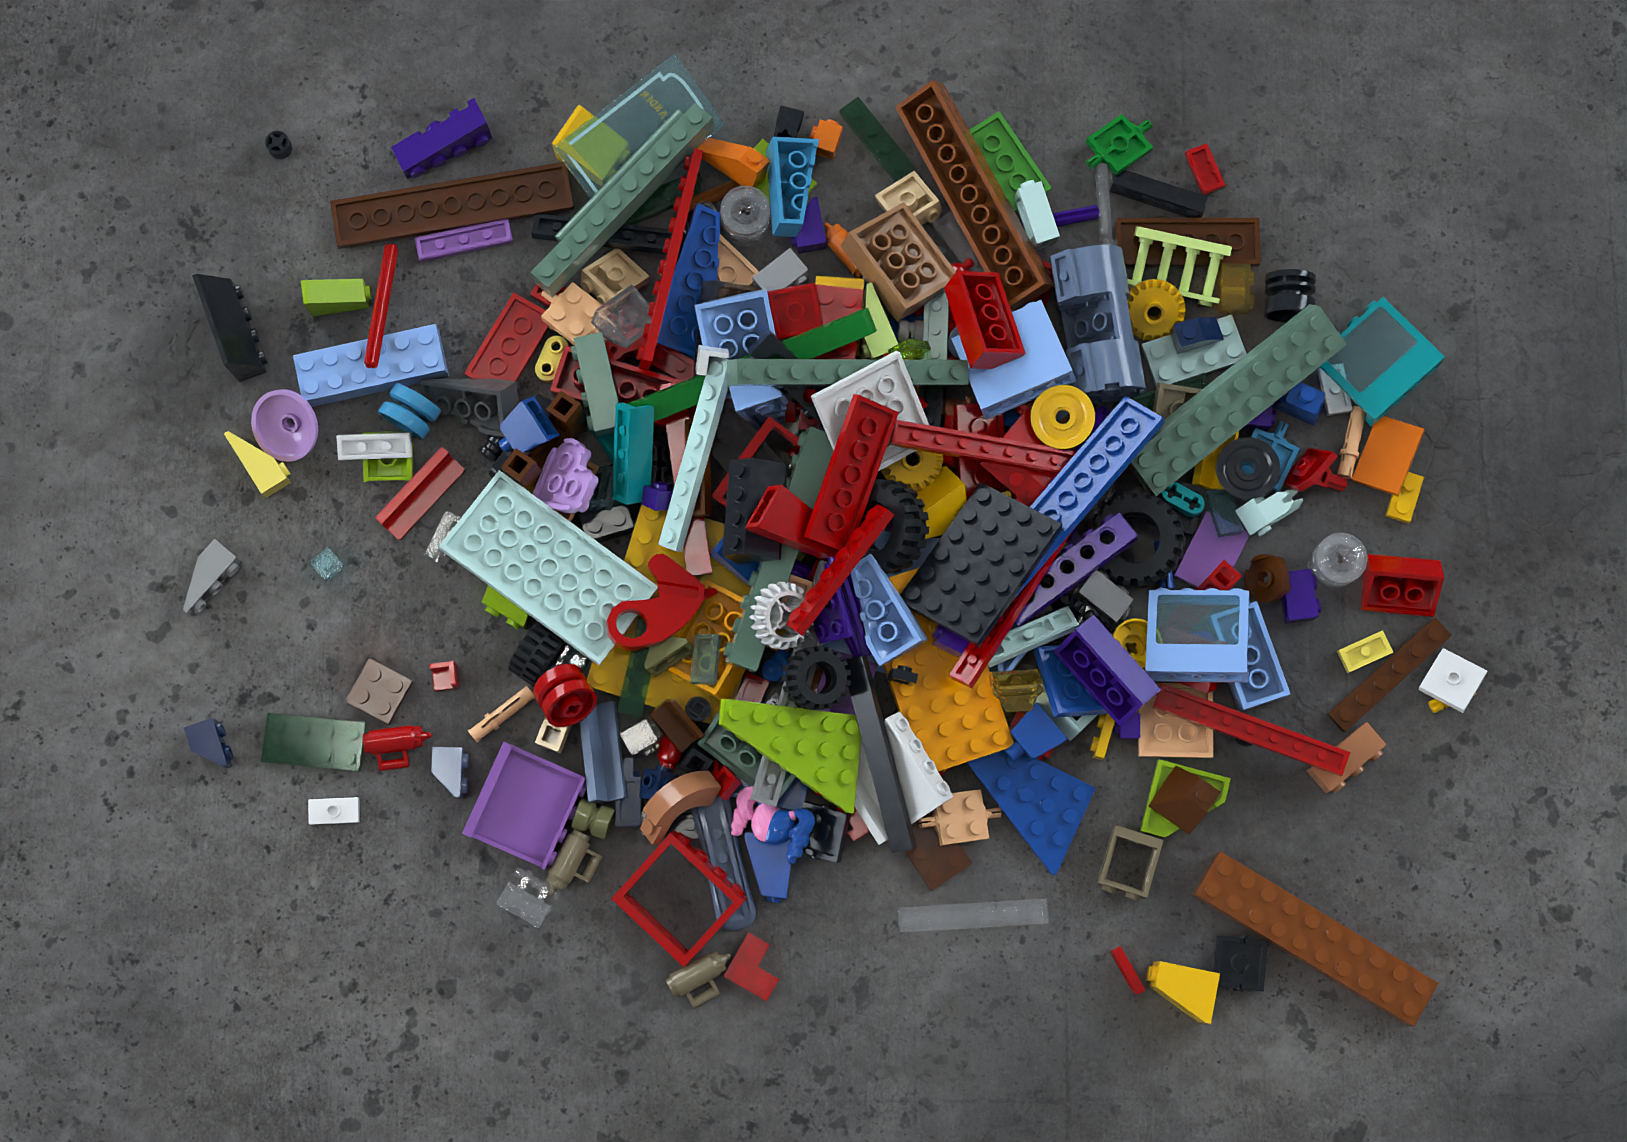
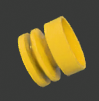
[1111,618,1163,671]

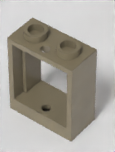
[1096,825,1164,901]

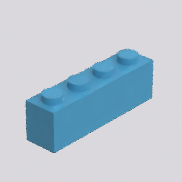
[766,137,819,237]

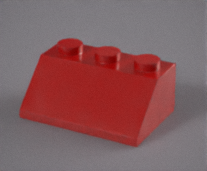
[1361,554,1444,617]

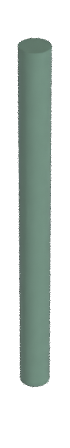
[555,109,684,242]

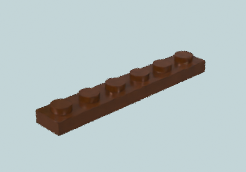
[1327,617,1452,733]

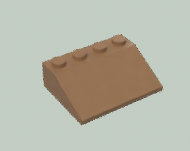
[841,202,956,322]

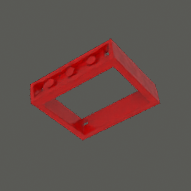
[711,416,830,507]
[611,830,748,967]

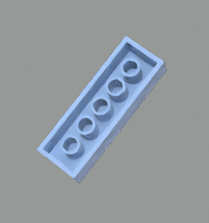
[293,324,449,407]

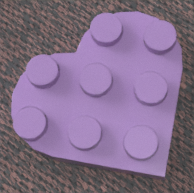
[533,438,598,513]

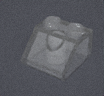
[591,284,663,348]

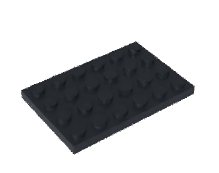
[900,482,1063,648]

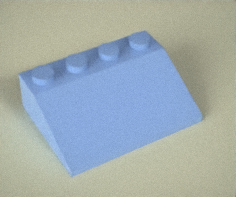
[694,289,783,399]

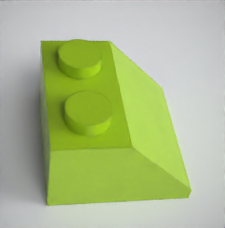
[482,585,533,630]

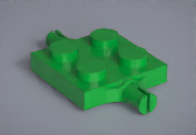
[1085,114,1153,176]

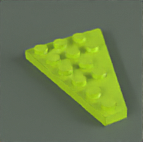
[719,699,861,814]

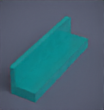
[612,402,654,505]

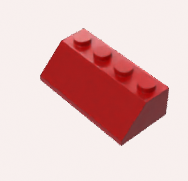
[944,271,1026,369]

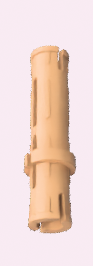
[1337,406,1366,479]
[468,685,535,743]

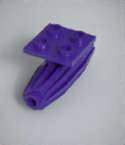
[813,557,872,657]

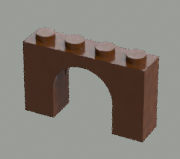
[501,390,587,494]

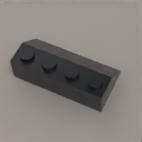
[722,458,788,564]

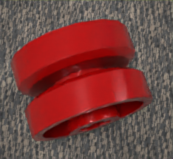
[533,664,597,727]

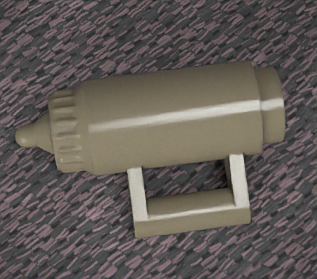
[546,829,603,895]
[666,951,731,1009]

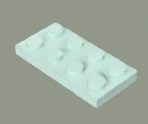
[1141,315,1246,388]

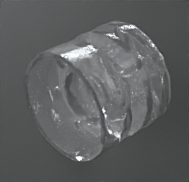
[720,186,771,246]
[1308,532,1368,590]

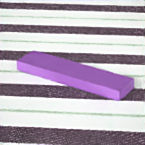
[415,219,514,263]

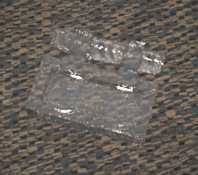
[496,867,561,929]

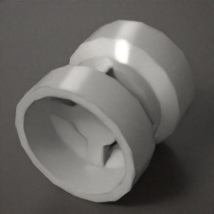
[898,319,924,345]

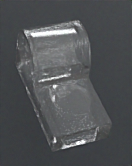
[425,511,461,562]

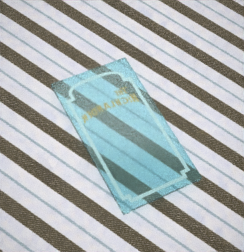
[553,54,725,199]

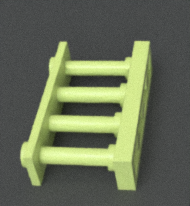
[1128,226,1232,307]

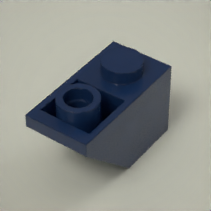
[184,718,234,768]

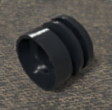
[1264,269,1316,323]

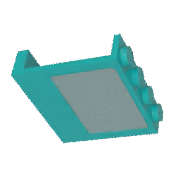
[1320,297,1445,427]

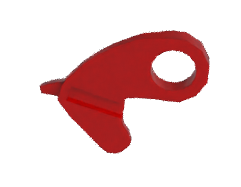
[606,553,718,651]

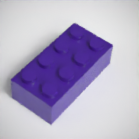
[1054,615,1161,726]

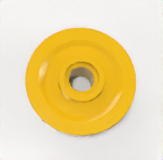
[1127,279,1186,341]
[1031,385,1095,449]
[881,450,943,491]

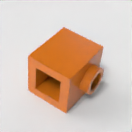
[810,119,843,160]

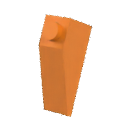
[697,137,771,192]

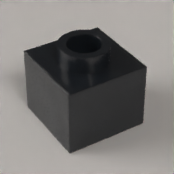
[679,743,713,773]

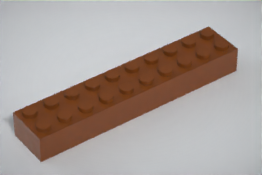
[895,80,1055,311]
[1191,851,1439,1027]

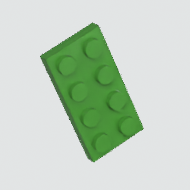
[970,112,1052,213]

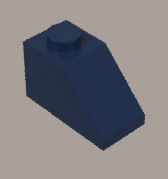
[1170,317,1224,354]

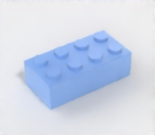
[1206,601,1290,712]

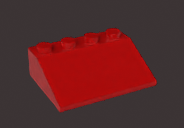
[979,408,1077,507]

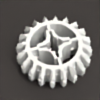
[749,581,815,650]

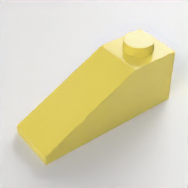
[224,431,291,498]

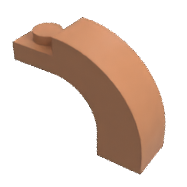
[640,771,721,845]

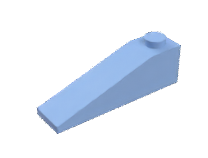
[729,386,788,430]
[851,554,928,666]

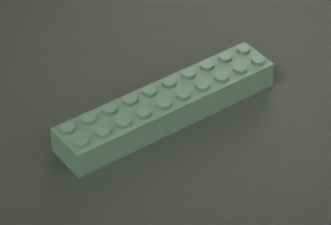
[1128,304,1347,496]

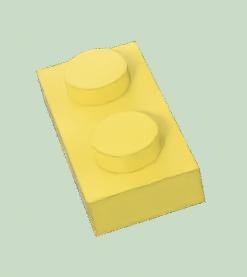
[1337,630,1393,673]

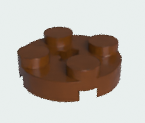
[1244,554,1290,603]

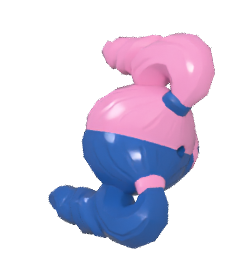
[731,786,815,865]

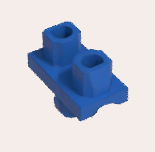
[761,649,793,684]

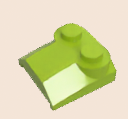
[362,431,414,482]

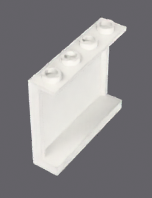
[855,711,954,845]

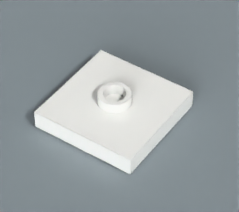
[1419,648,1487,713]

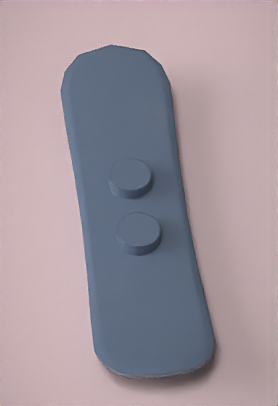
[691,794,756,931]

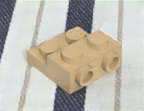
[875,171,942,225]
[581,248,650,312]

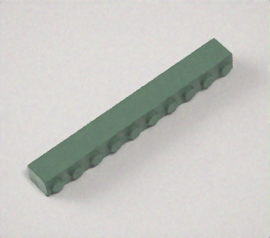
[530,103,715,297]
[727,359,968,386]
[723,426,833,672]

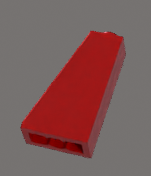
[745,484,838,559]

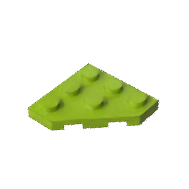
[1140,759,1231,838]

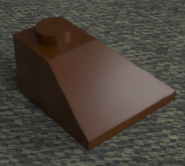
[1148,766,1221,835]

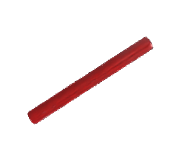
[364,244,398,369]

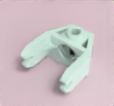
[1235,490,1303,537]

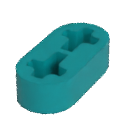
[1159,482,1205,517]

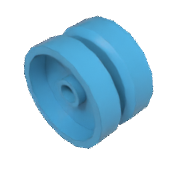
[378,383,441,440]

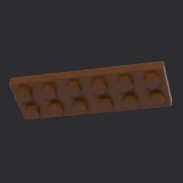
[1115,218,1261,267]

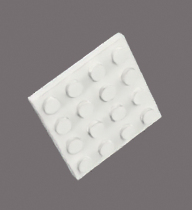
[811,351,929,471]

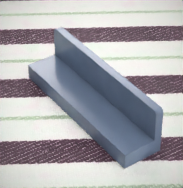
[580,701,627,804]

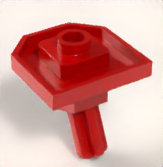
[1285,448,1348,492]

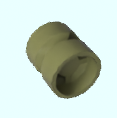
[572,798,616,840]

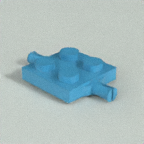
[1241,421,1300,492]

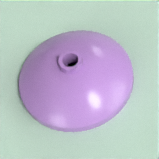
[251,389,318,462]

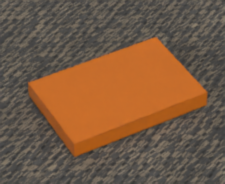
[1352,416,1425,497]

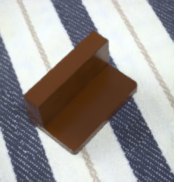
[648,699,705,752]

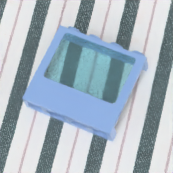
[1145,588,1250,683]

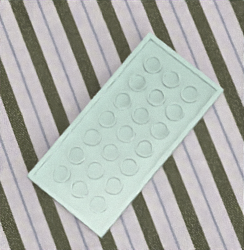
[439,470,658,666]

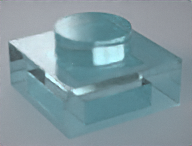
[309,547,345,582]

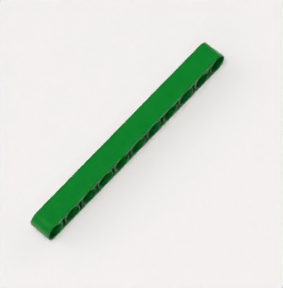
[627,308,877,422]

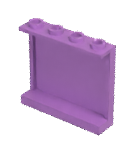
[462,741,587,870]

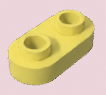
[535,336,568,383]

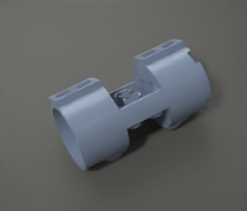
[1050,245,1146,406]

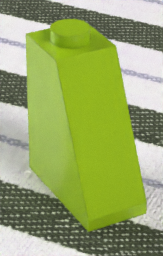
[301,279,372,317]

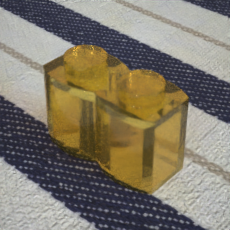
[1217,263,1254,315]

